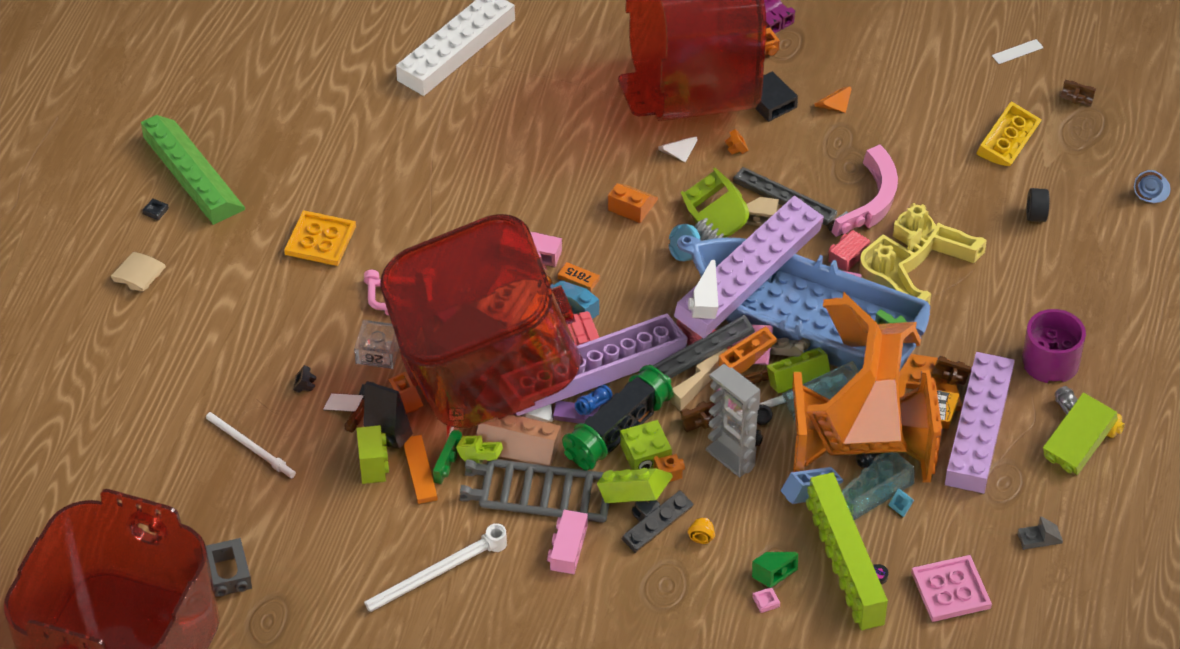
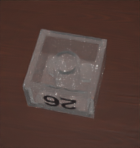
[354,320,402,369]

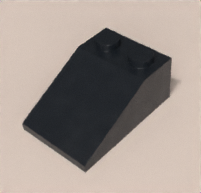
[363,381,413,449]

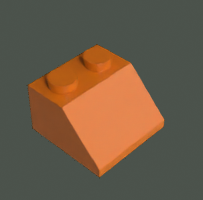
[608,183,658,223]

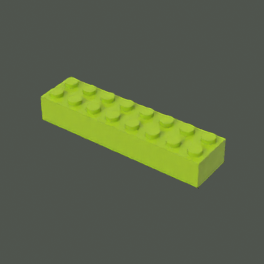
[806,472,888,630]

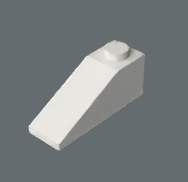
[688,260,718,319]

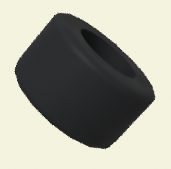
[1026,188,1050,222]

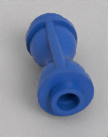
[575,385,613,415]

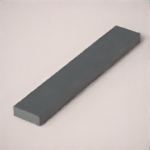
[733,167,837,226]
[653,315,755,379]

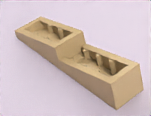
[670,348,728,411]

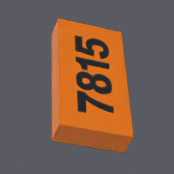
[558,262,600,292]

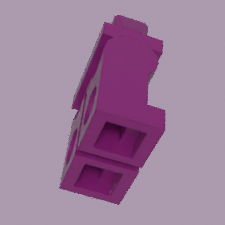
[744,0,795,33]

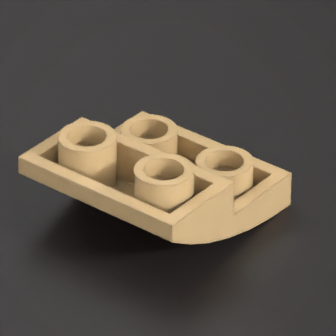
[111,252,166,291]

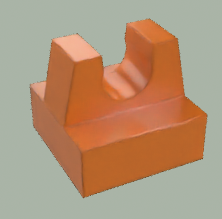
[725,129,749,155]

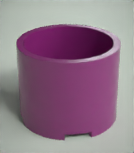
[1022,309,1086,383]

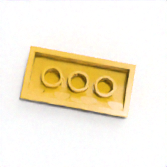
[976,101,1042,166]

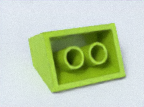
[597,468,673,503]

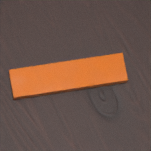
[403,435,438,504]

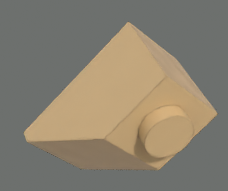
[746,197,779,226]

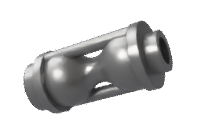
[1054,386,1078,415]

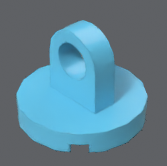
[668,224,700,261]

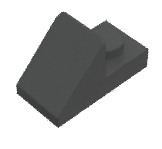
[1017,517,1063,550]

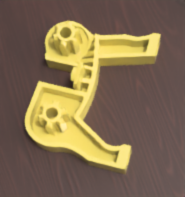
[859,203,987,305]

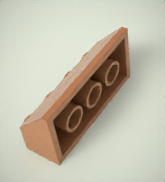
[476,408,561,466]

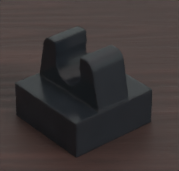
[293,365,317,393]

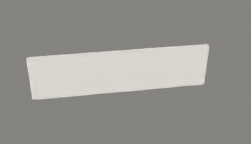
[992,39,1043,64]

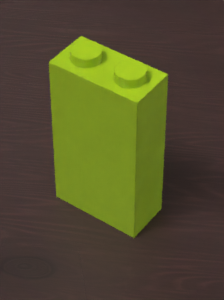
[1043,392,1118,475]

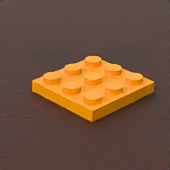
[284,210,356,266]

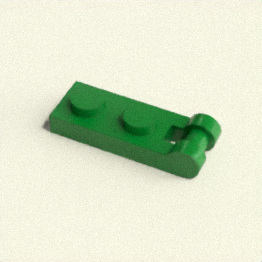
[433,430,462,484]

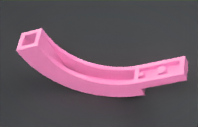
[832,145,898,237]

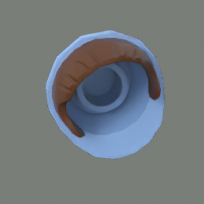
[1134,170,1171,203]

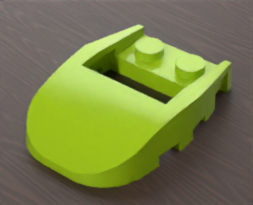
[681,168,749,238]

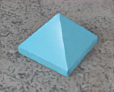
[888,489,914,517]

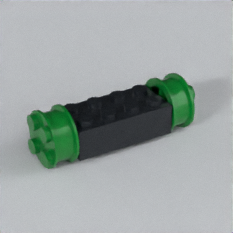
[562,364,673,471]

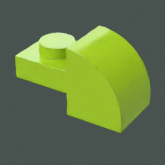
[456,436,503,464]

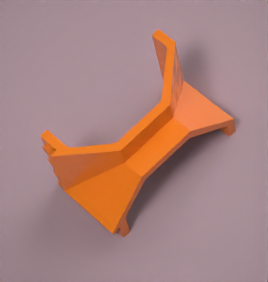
[807,292,921,455]
[792,370,942,483]

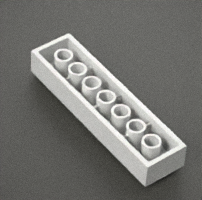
[396,0,515,96]

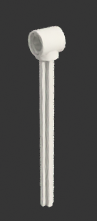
[364,524,507,612]

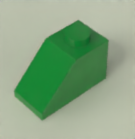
[752,552,799,588]

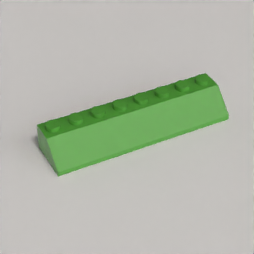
[141,115,245,225]

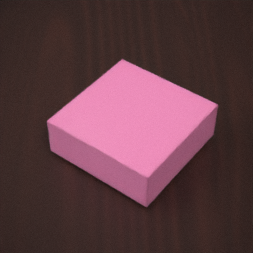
[752,588,780,613]

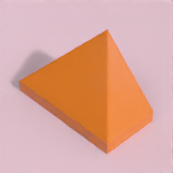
[814,86,851,113]

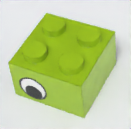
[620,420,672,470]

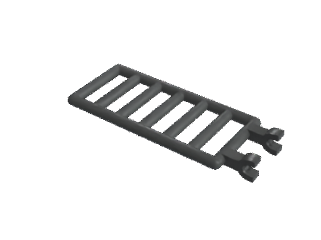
[460,459,609,522]

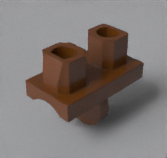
[1060,80,1096,106]
[931,356,972,385]
[680,401,717,432]

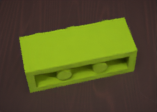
[767,347,831,393]

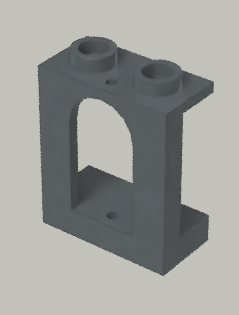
[200,538,252,598]

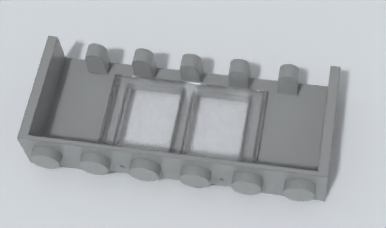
[706,364,760,478]

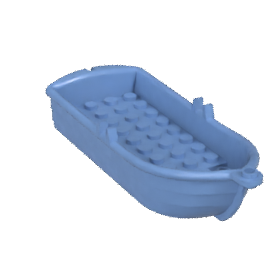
[677,235,930,374]

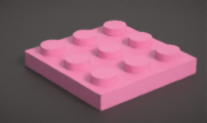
[911,555,992,622]

